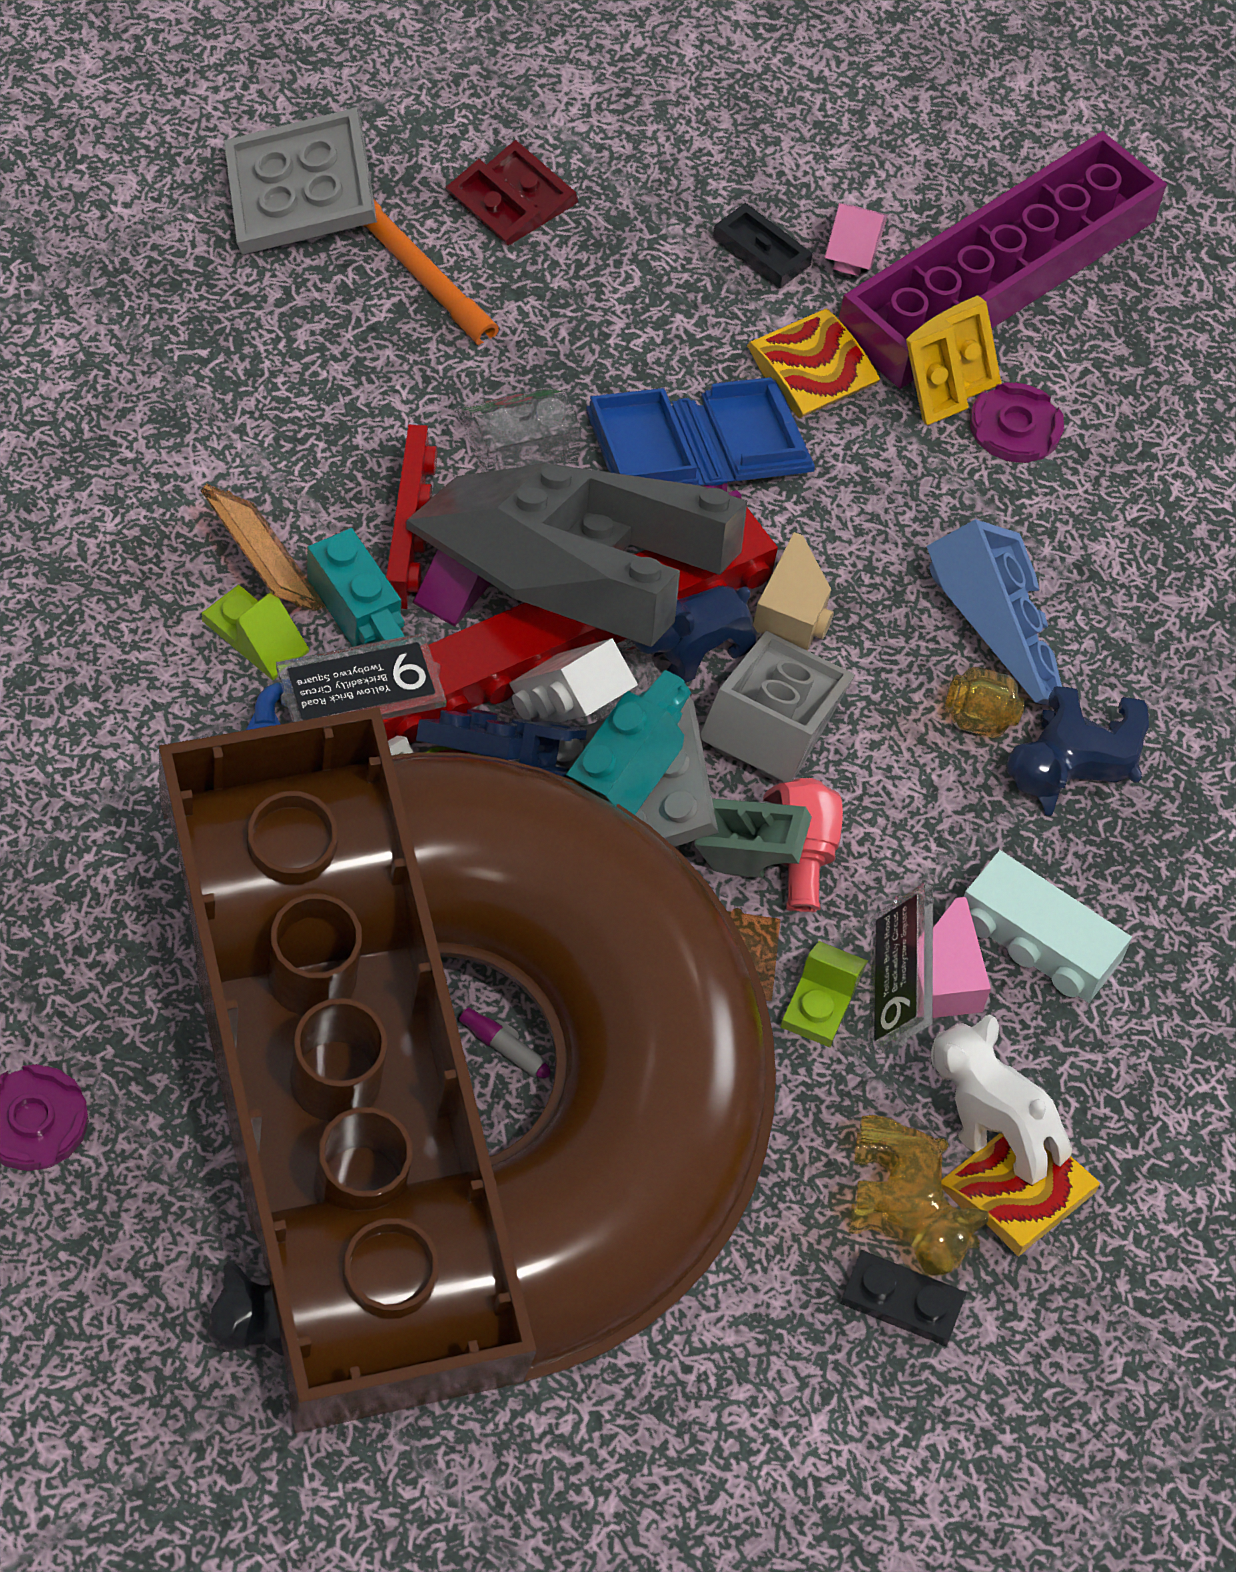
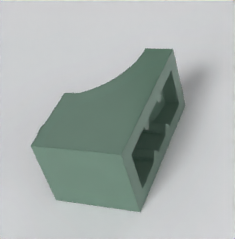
[694,798,812,878]

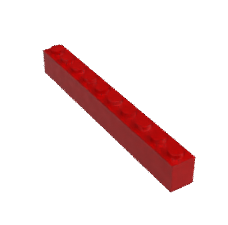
[335,507,778,744]

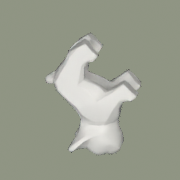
[931,1015,1072,1185]

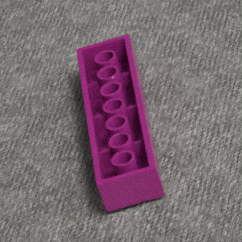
[839,131,1167,389]

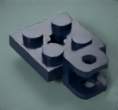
[416,709,587,779]

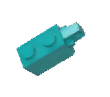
[307,528,407,650]
[566,670,691,815]

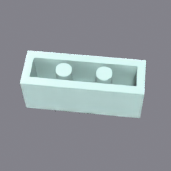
[964,850,1132,1003]

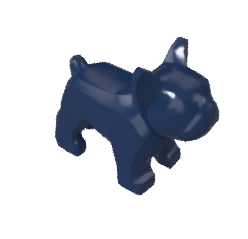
[631,586,757,683]
[1006,686,1149,816]

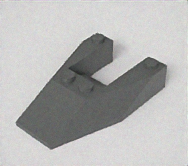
[406,463,747,647]

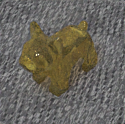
[849,1115,989,1276]

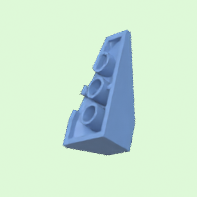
[926,519,1062,706]

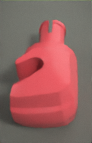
[763,778,843,912]

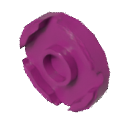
[970,382,1064,463]
[0,1064,89,1171]

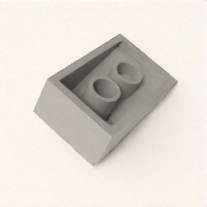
[700,631,855,782]

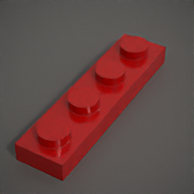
[386,424,437,609]

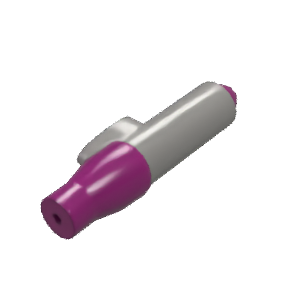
[459,1007,551,1079]

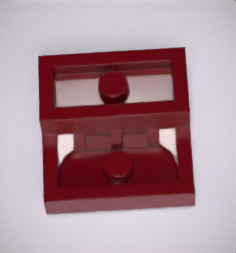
[446,139,579,246]

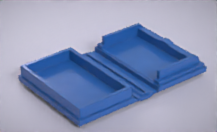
[586,377,815,486]

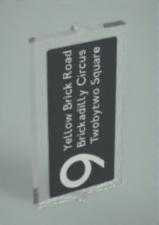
[276,633,447,722]
[868,882,933,1055]

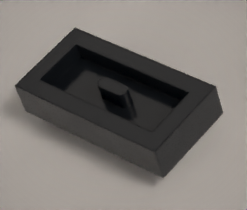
[713,202,813,289]
[840,1249,967,1347]

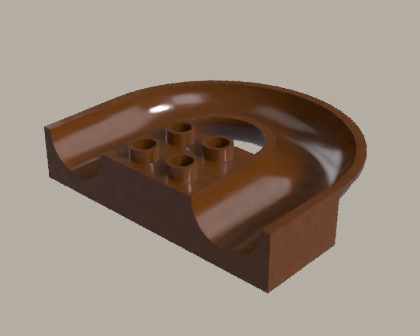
[159,707,776,1433]

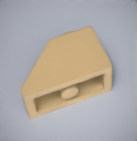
[753,532,834,651]

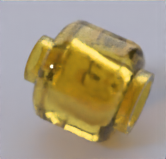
[945,667,1024,738]

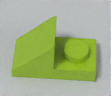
[202,584,309,681]
[780,941,868,1048]

